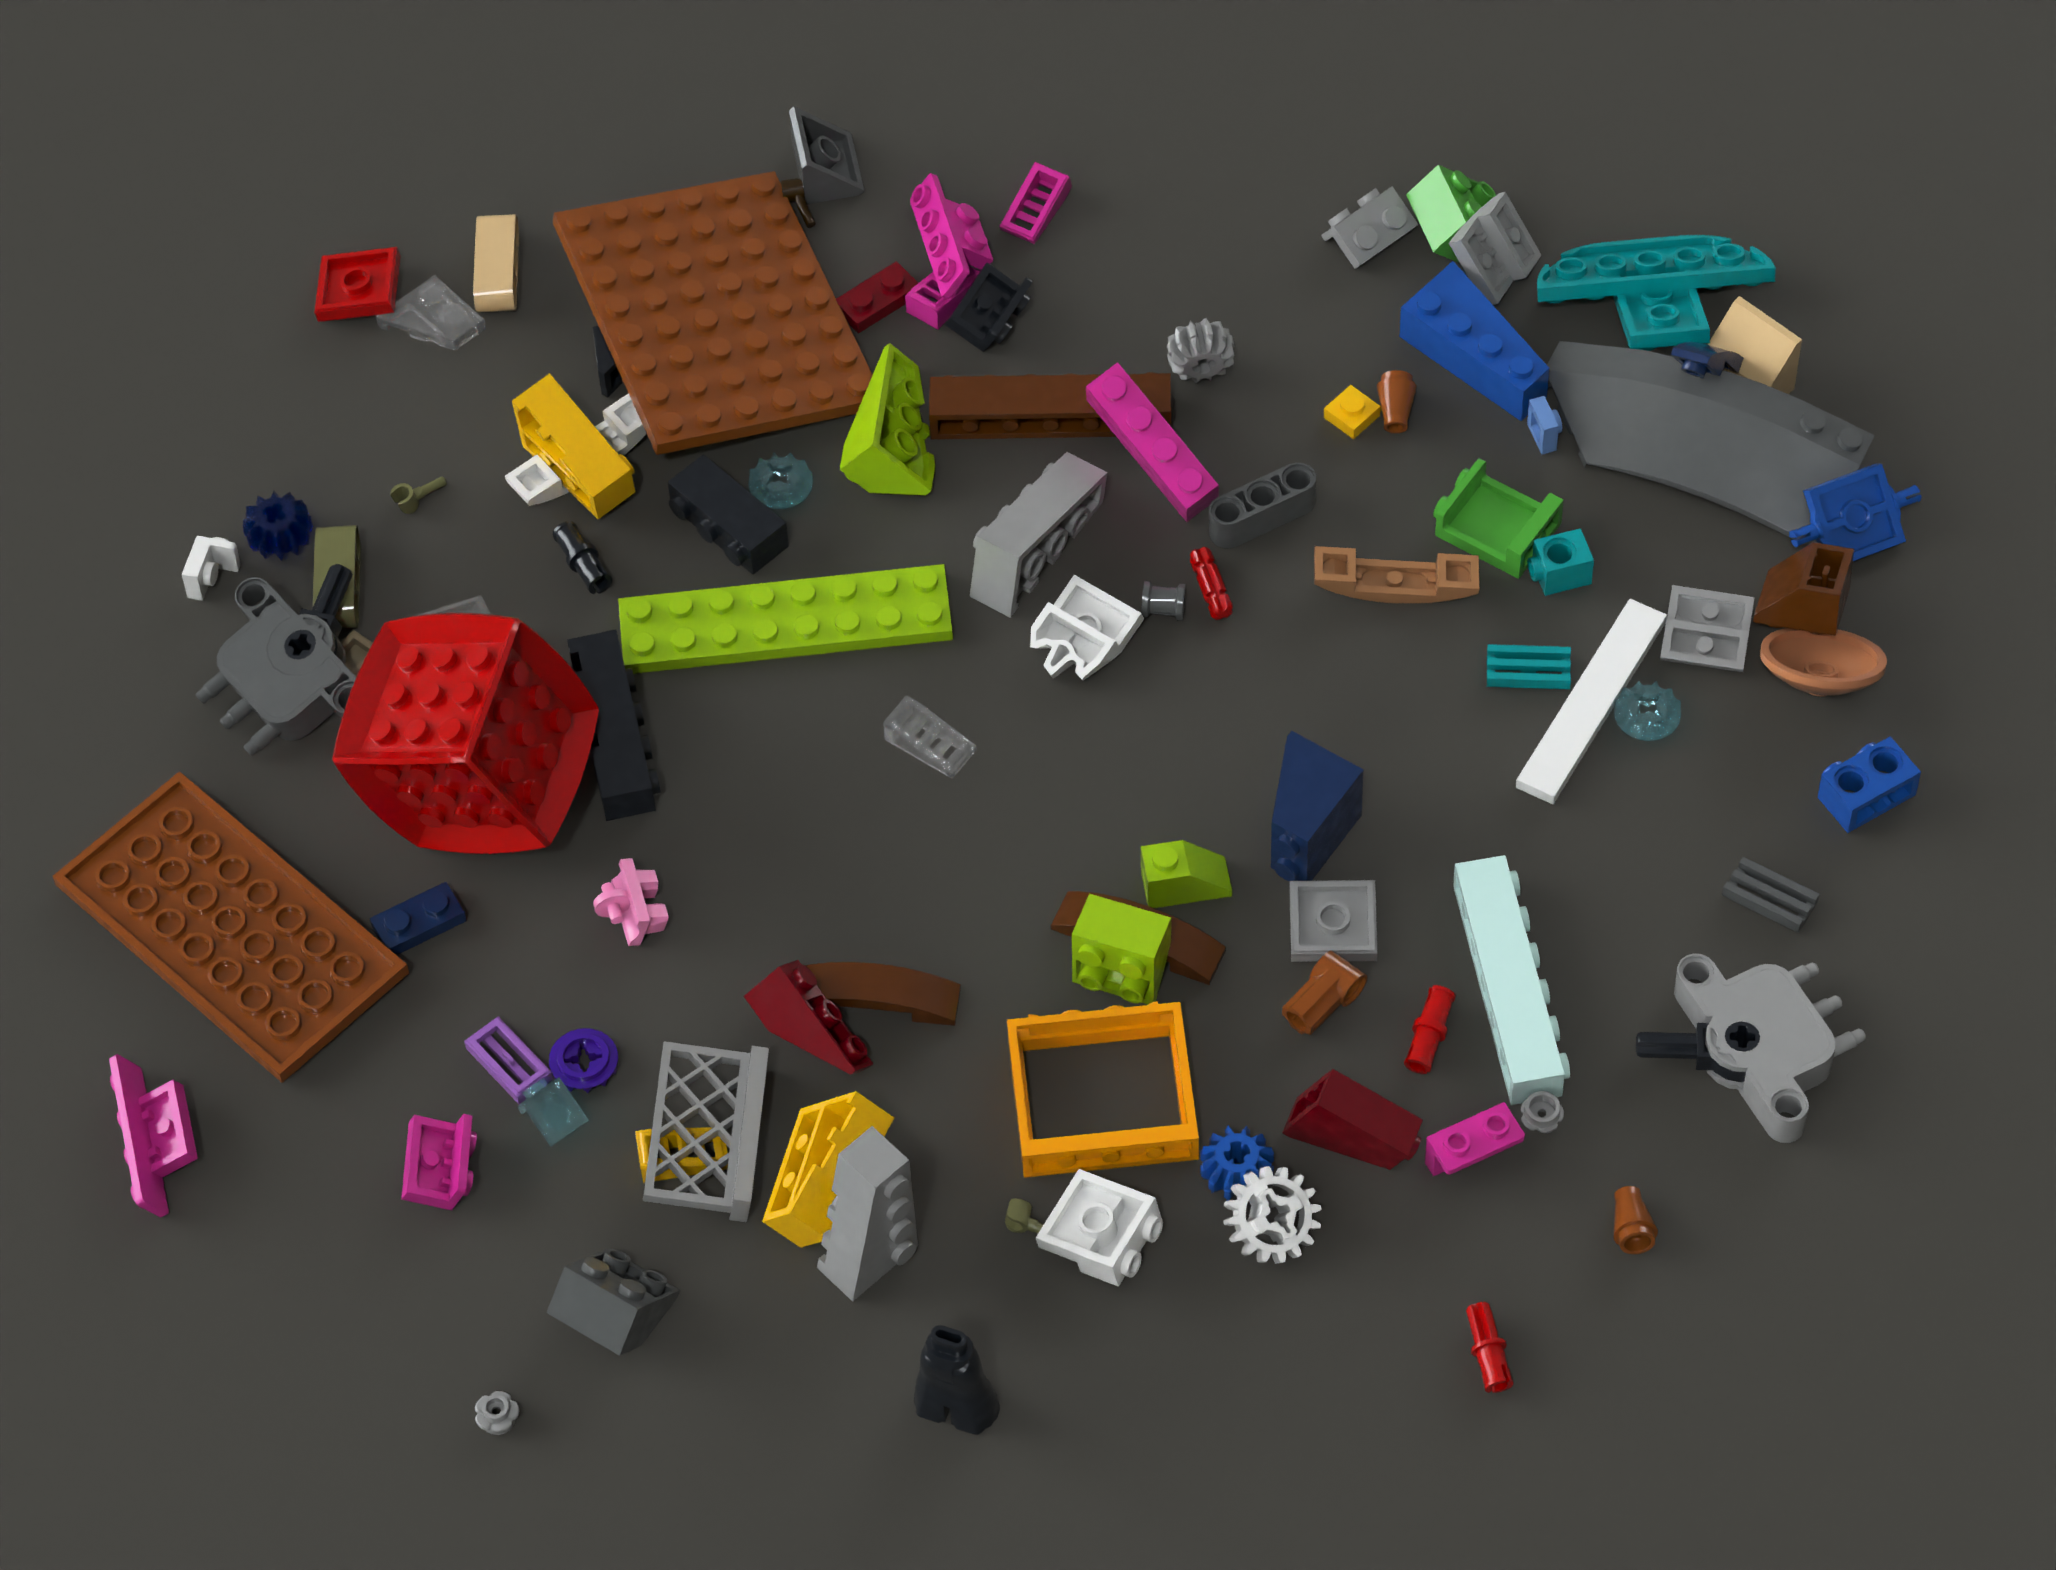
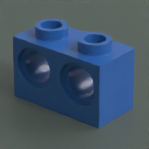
[1817,736,1921,833]

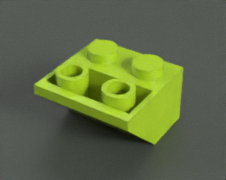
[1072,893,1171,1005]

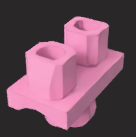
[593,858,669,946]

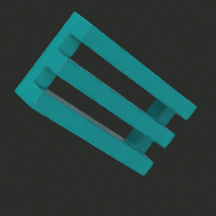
[1486,644,1571,689]

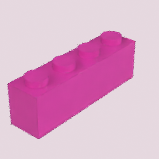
[1086,362,1219,522]

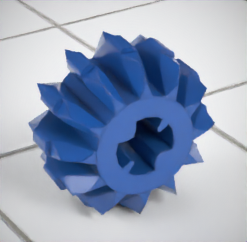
[1200,1125,1274,1201]

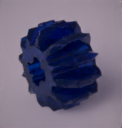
[242,490,313,561]

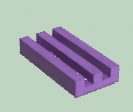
[464,1016,553,1104]

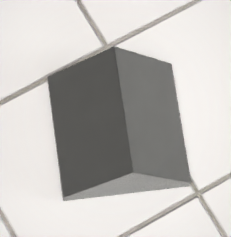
[789,106,865,204]

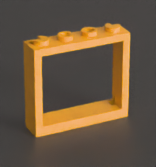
[1007,1001,1199,1178]

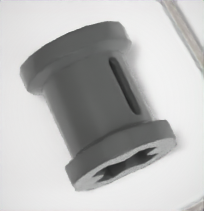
[1141,581,1186,621]

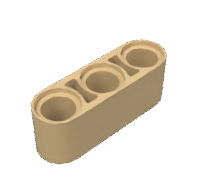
[473,214,519,312]

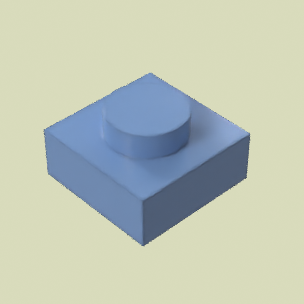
[1527,396,1562,455]

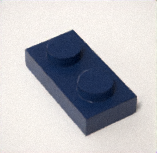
[369,882,467,955]

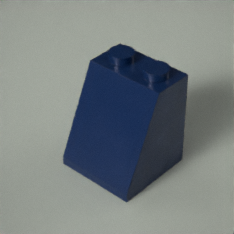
[1271,730,1364,881]

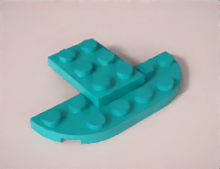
[1537,235,1776,351]

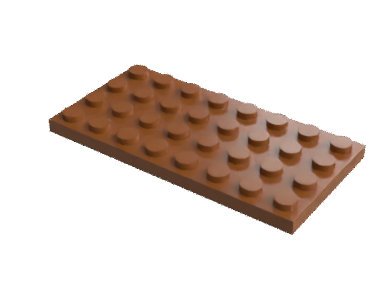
[52,771,409,1083]

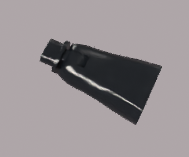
[913,1325,1000,1435]

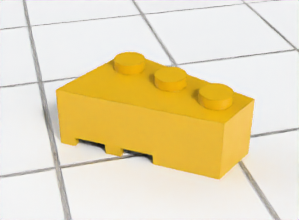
[512,373,636,519]
[762,1091,894,1248]

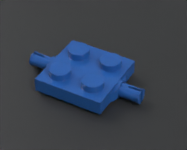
[1789,464,1922,561]

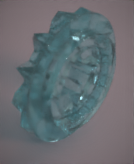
[748,452,813,509]
[1614,680,1681,741]

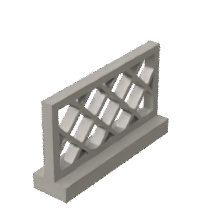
[643,1041,769,1222]

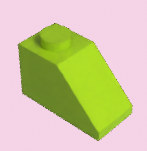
[1141,840,1232,908]

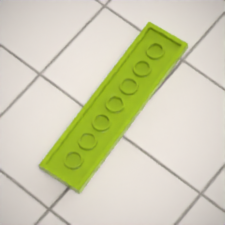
[618,564,953,674]

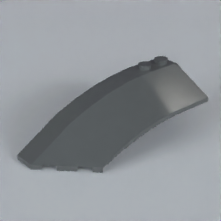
[1547,341,1875,546]

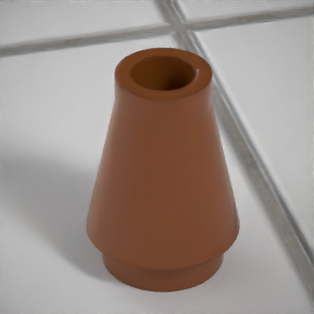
[1377,370,1417,433]
[1613,1186,1658,1254]

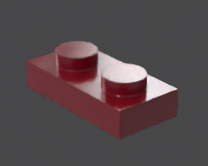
[836,261,918,334]

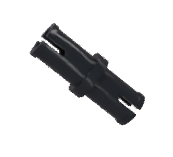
[553,521,612,594]

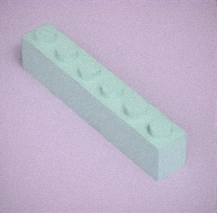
[1453,855,1570,1105]

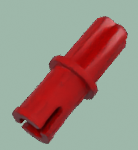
[1466,1302,1514,1393]

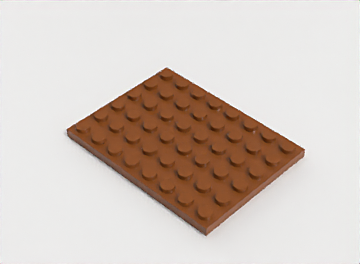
[553,171,873,455]

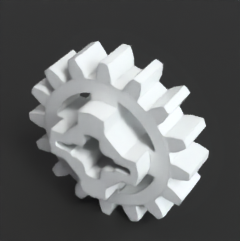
[1223,1166,1322,1264]

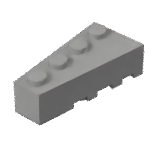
[970,452,1108,618]
[817,1126,918,1301]

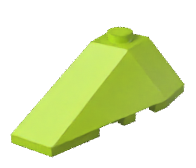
[839,343,935,496]

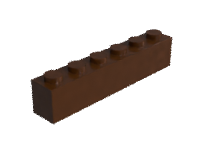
[929,372,1171,440]

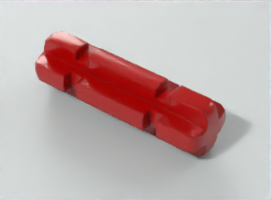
[1190,547,1233,620]

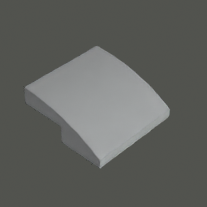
[1449,192,1541,305]
[1660,585,1755,672]

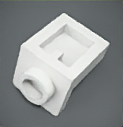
[182,536,241,601]

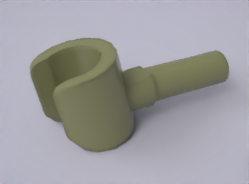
[390,476,447,514]
[1005,1198,1044,1234]

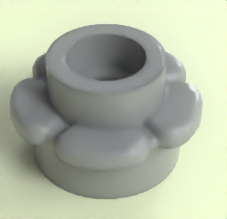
[1521,1091,1564,1133]
[475,1391,519,1435]

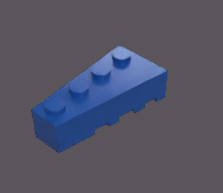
[1399,261,1550,421]

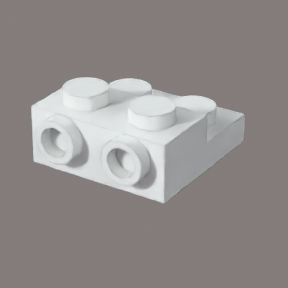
[1036,1169,1163,1287]

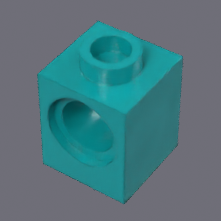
[1527,528,1594,596]

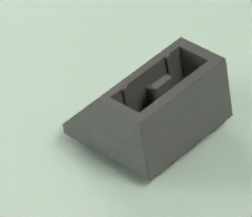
[546,1248,680,1356]

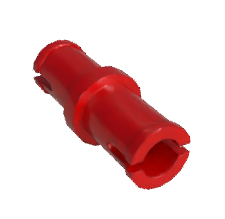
[1404,985,1456,1074]

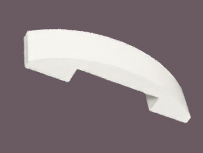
[505,393,647,506]

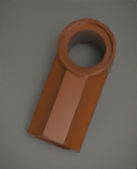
[1282,950,1367,1035]

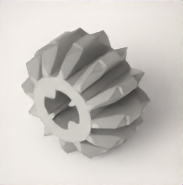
[1167,318,1235,383]

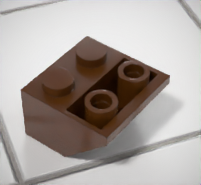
[1753,542,1854,636]

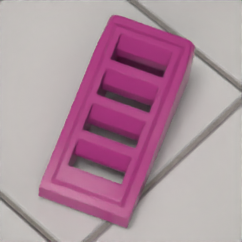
[999,162,1072,244]
[905,265,980,330]

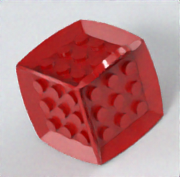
[332,613,599,854]

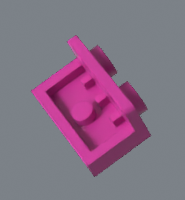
[1425,1102,1525,1177]
[401,1114,477,1210]

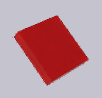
[314,247,401,322]

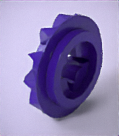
[549,1028,619,1093]

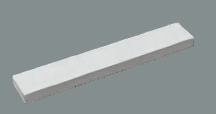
[1516,599,1667,805]

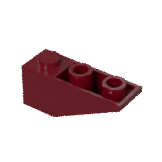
[743,960,873,1075]

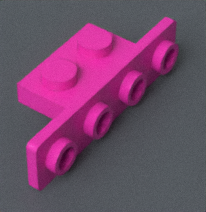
[910,173,993,299]
[109,1054,198,1218]

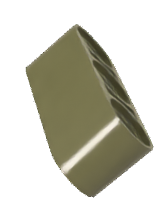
[313,525,361,629]

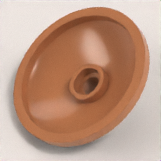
[1760,628,1887,697]

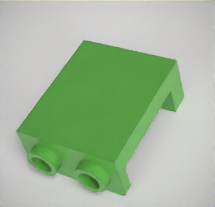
[1433,458,1564,579]

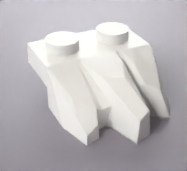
[1030,575,1144,680]

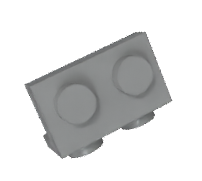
[1321,186,1419,269]

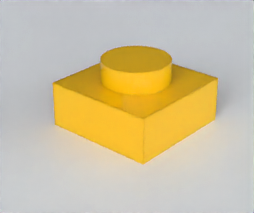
[1324,385,1381,439]

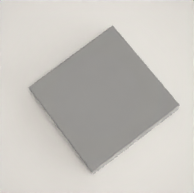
[1289,880,1377,962]

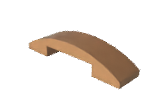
[1314,546,1480,603]

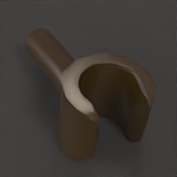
[781,178,816,228]

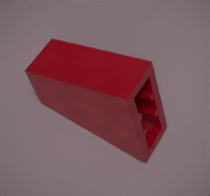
[1282,1069,1423,1170]

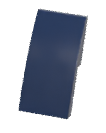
[1671,341,1744,378]

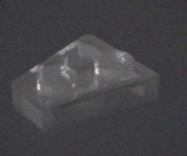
[376,275,486,350]

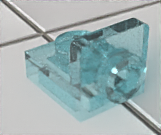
[517,1077,589,1147]

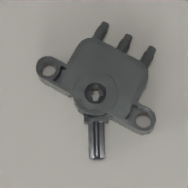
[196,564,356,755]

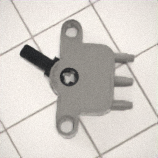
[1636,953,1866,1143]

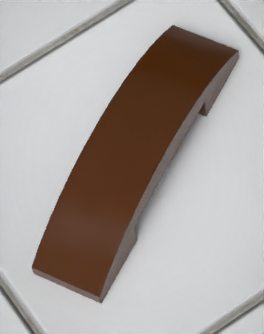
[1051,891,1226,985]
[805,962,961,1026]

